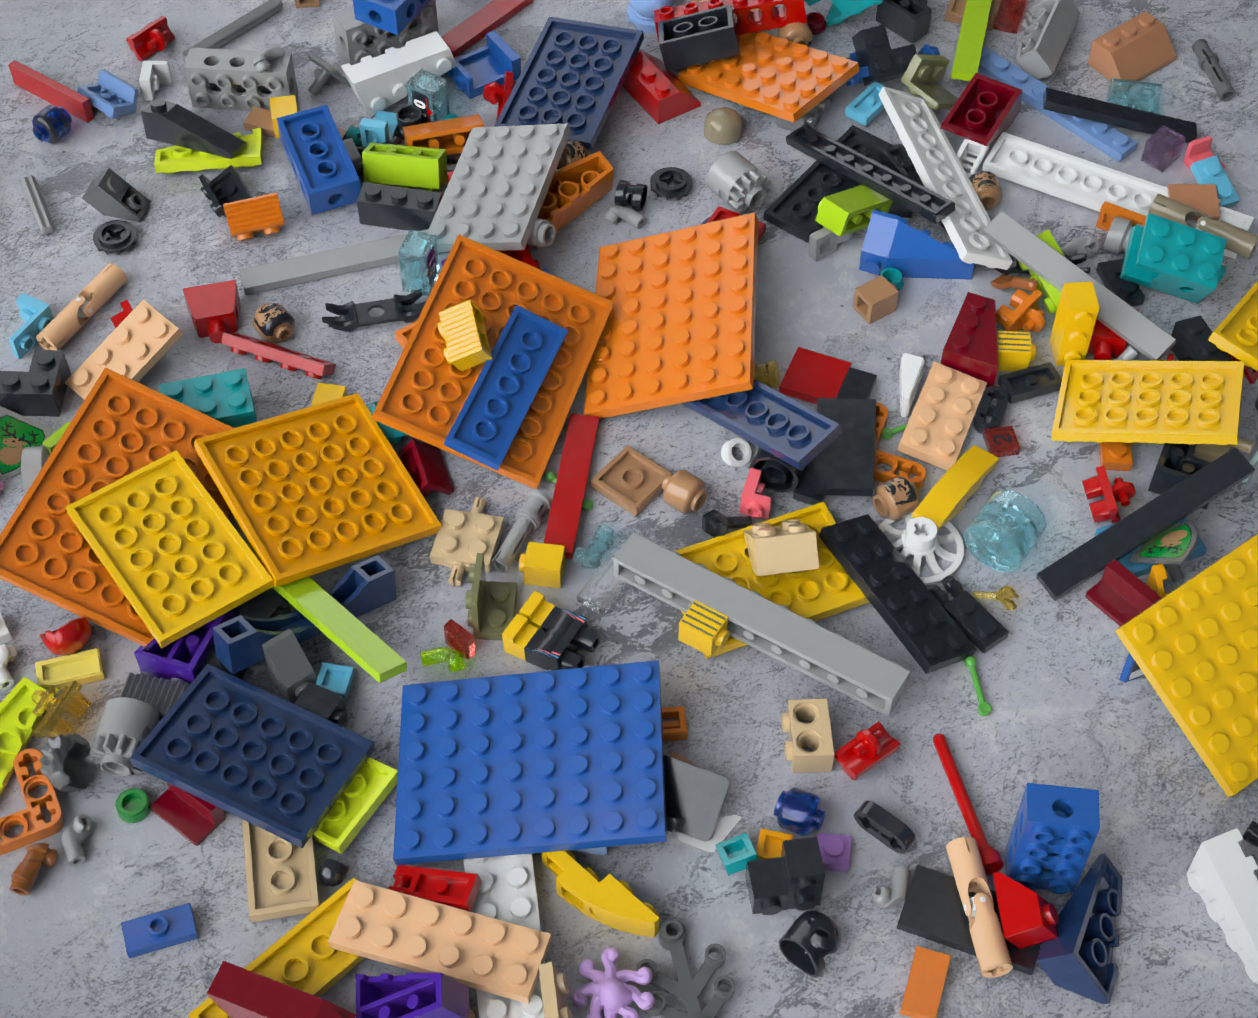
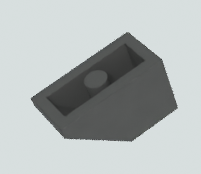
[262,628,316,704]

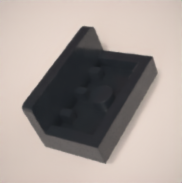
[198,165,253,217]

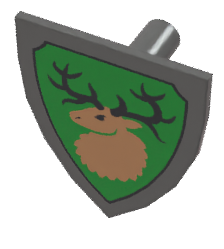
[307,53,352,96]
[1129,519,1198,582]

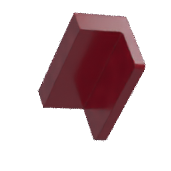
[397,439,454,498]
[1085,559,1162,627]
[150,782,226,846]

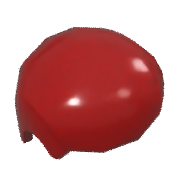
[40,616,92,656]

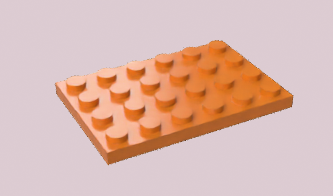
[678,31,859,123]

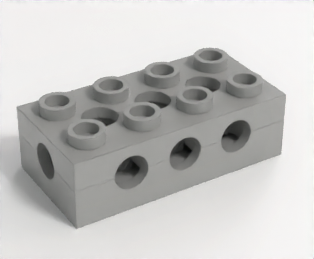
[332,0,439,66]
[184,48,298,110]

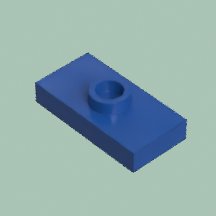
[121,903,198,958]

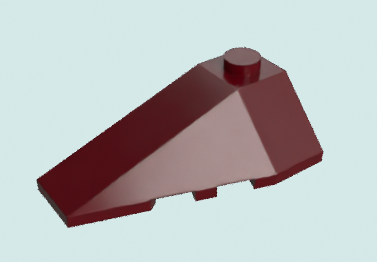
[206,961,356,1018]

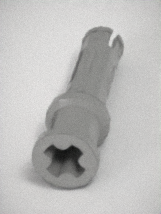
[491,489,552,573]

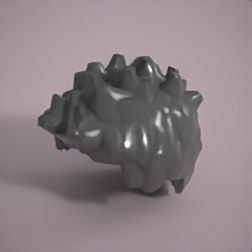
[39,733,97,792]

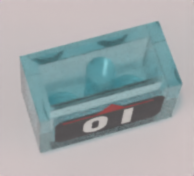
[406,68,450,124]
[398,229,440,297]

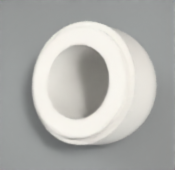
[721,438,752,467]

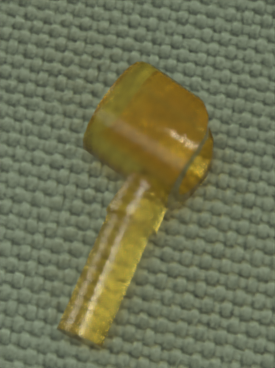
[972,586,1019,610]

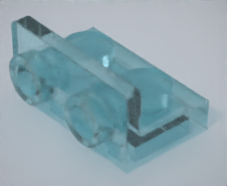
[1106,78,1162,114]

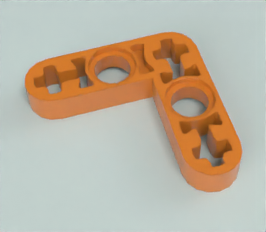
[874,402,926,490]
[0,748,65,855]

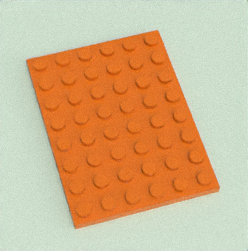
[584,213,758,419]
[372,234,614,489]
[0,367,234,647]

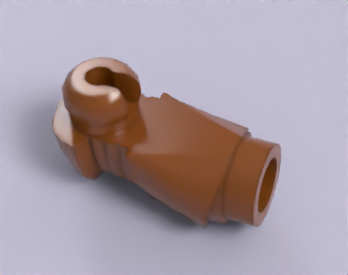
[9,843,59,896]

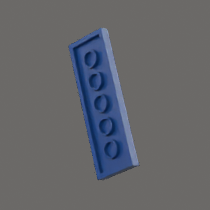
[444,305,568,471]

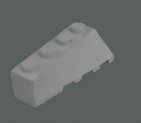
[1016,0,1080,80]

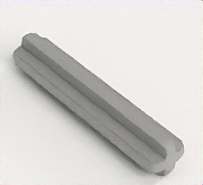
[21,175,55,235]

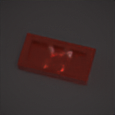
[993,0,1028,34]

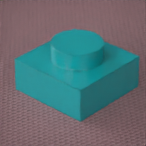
[715,832,759,876]

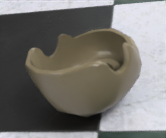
[704,107,743,145]

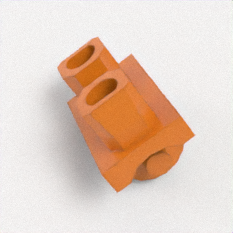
[996,289,1045,332]

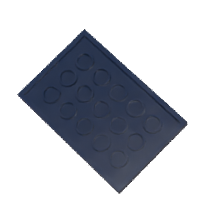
[494,17,644,150]
[130,664,375,848]

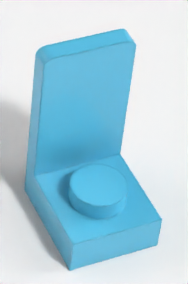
[359,110,399,147]
[9,293,54,359]

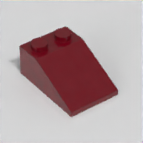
[940,73,1023,147]

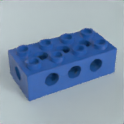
[353,0,431,35]
[276,104,361,215]
[1005,783,1100,894]

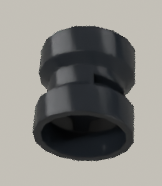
[396,105,422,141]
[614,179,648,211]

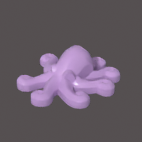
[571,947,655,1018]

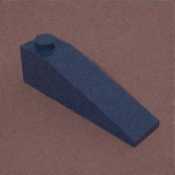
[1037,854,1123,1004]

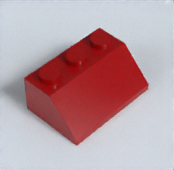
[622,49,701,124]

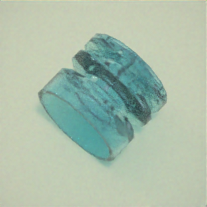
[964,489,1046,572]

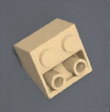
[744,519,819,576]

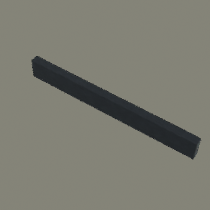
[786,124,955,224]
[1036,447,1255,601]

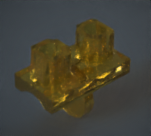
[31,681,91,739]

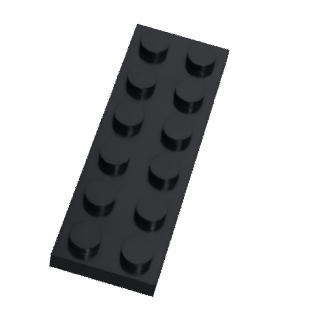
[763,125,894,243]
[818,514,977,674]

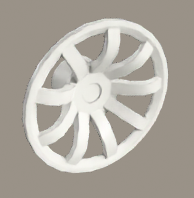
[878,510,964,585]

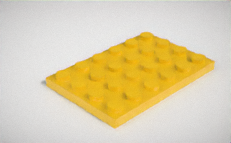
[1052,360,1244,445]
[66,450,274,648]
[676,502,870,659]

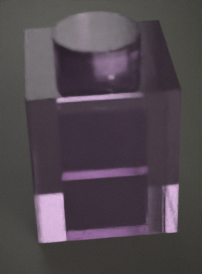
[1141,126,1186,173]

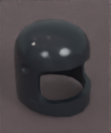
[779,911,841,978]

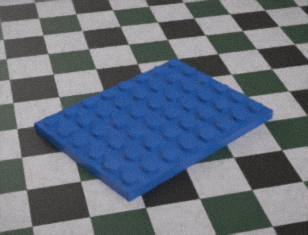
[393,660,667,865]

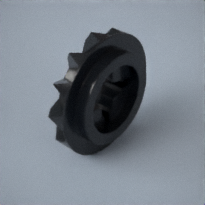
[650,167,692,201]
[93,220,137,255]

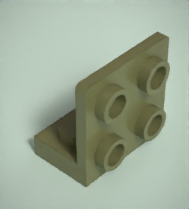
[901,54,958,110]
[466,553,517,641]

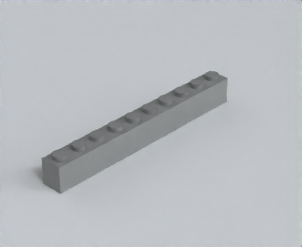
[613,532,910,717]

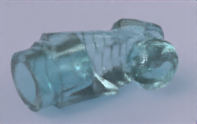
[573,525,614,569]

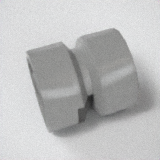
[1104,216,1144,254]

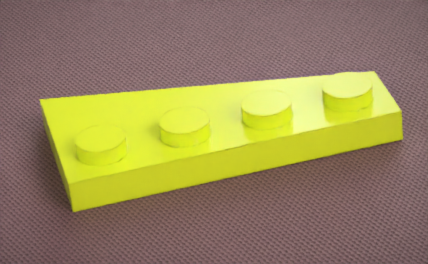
[154,128,263,174]
[0,677,51,796]

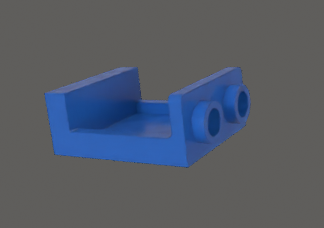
[444,30,521,99]

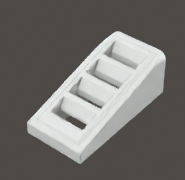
[956,138,989,178]
[899,353,925,418]

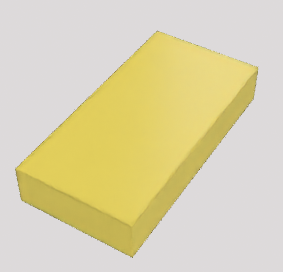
[35,648,105,692]

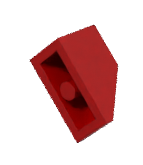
[993,872,1059,949]

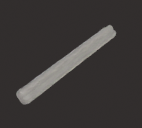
[181,0,283,62]

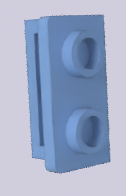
[78,69,139,118]

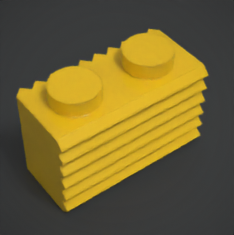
[438,299,492,371]

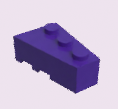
[134,606,240,684]
[356,973,470,1018]

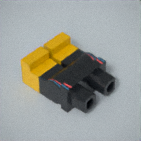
[502,590,600,671]

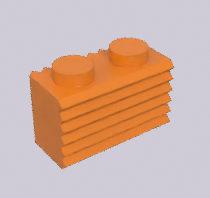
[223,192,285,241]

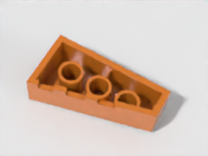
[534,151,614,249]

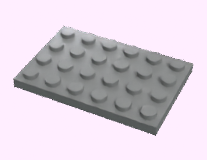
[423,123,571,252]

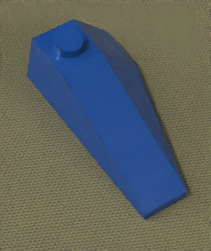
[859,209,975,280]

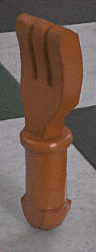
[990,274,1039,291]

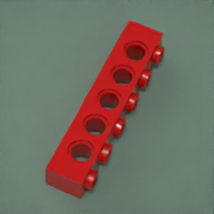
[654,0,807,42]

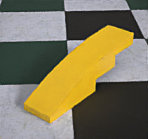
[912,445,1000,531]

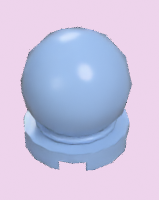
[627,0,675,33]

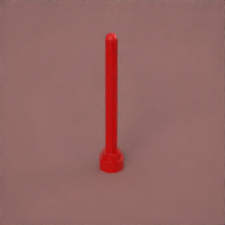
[933,733,1004,876]

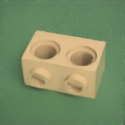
[781,698,834,773]

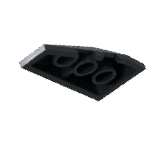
[141,99,247,159]

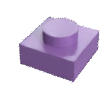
[817,832,851,873]

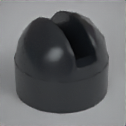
[319,858,349,887]

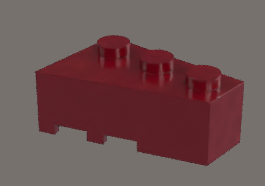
[940,292,998,388]

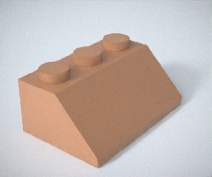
[1087,11,1177,90]

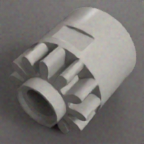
[707,151,771,215]
[89,697,161,777]

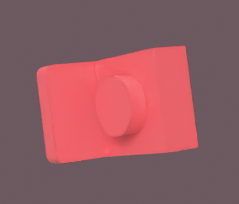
[1183,136,1225,170]
[739,468,772,520]

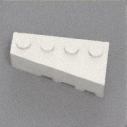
[341,31,457,118]
[1186,828,1258,984]

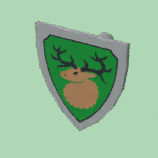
[0,406,54,480]

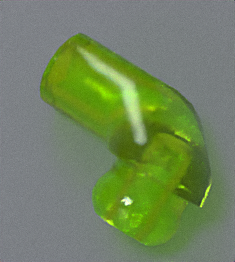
[420,647,465,672]

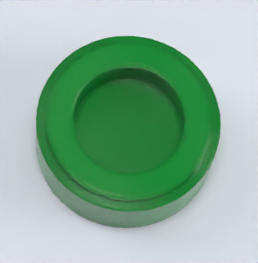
[115,788,151,823]

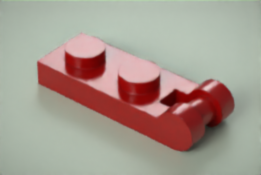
[388,865,482,912]

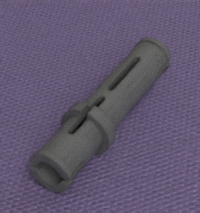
[1192,39,1236,102]

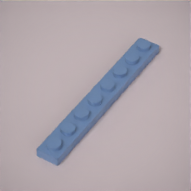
[978,46,1138,163]

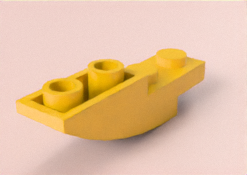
[542,850,659,937]

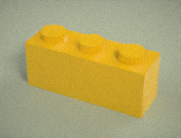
[1049,282,1100,366]

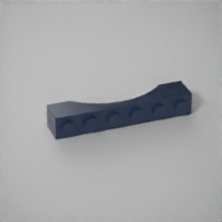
[212,555,397,674]

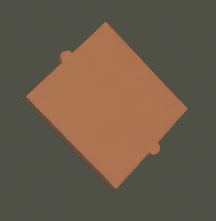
[1167,184,1221,221]

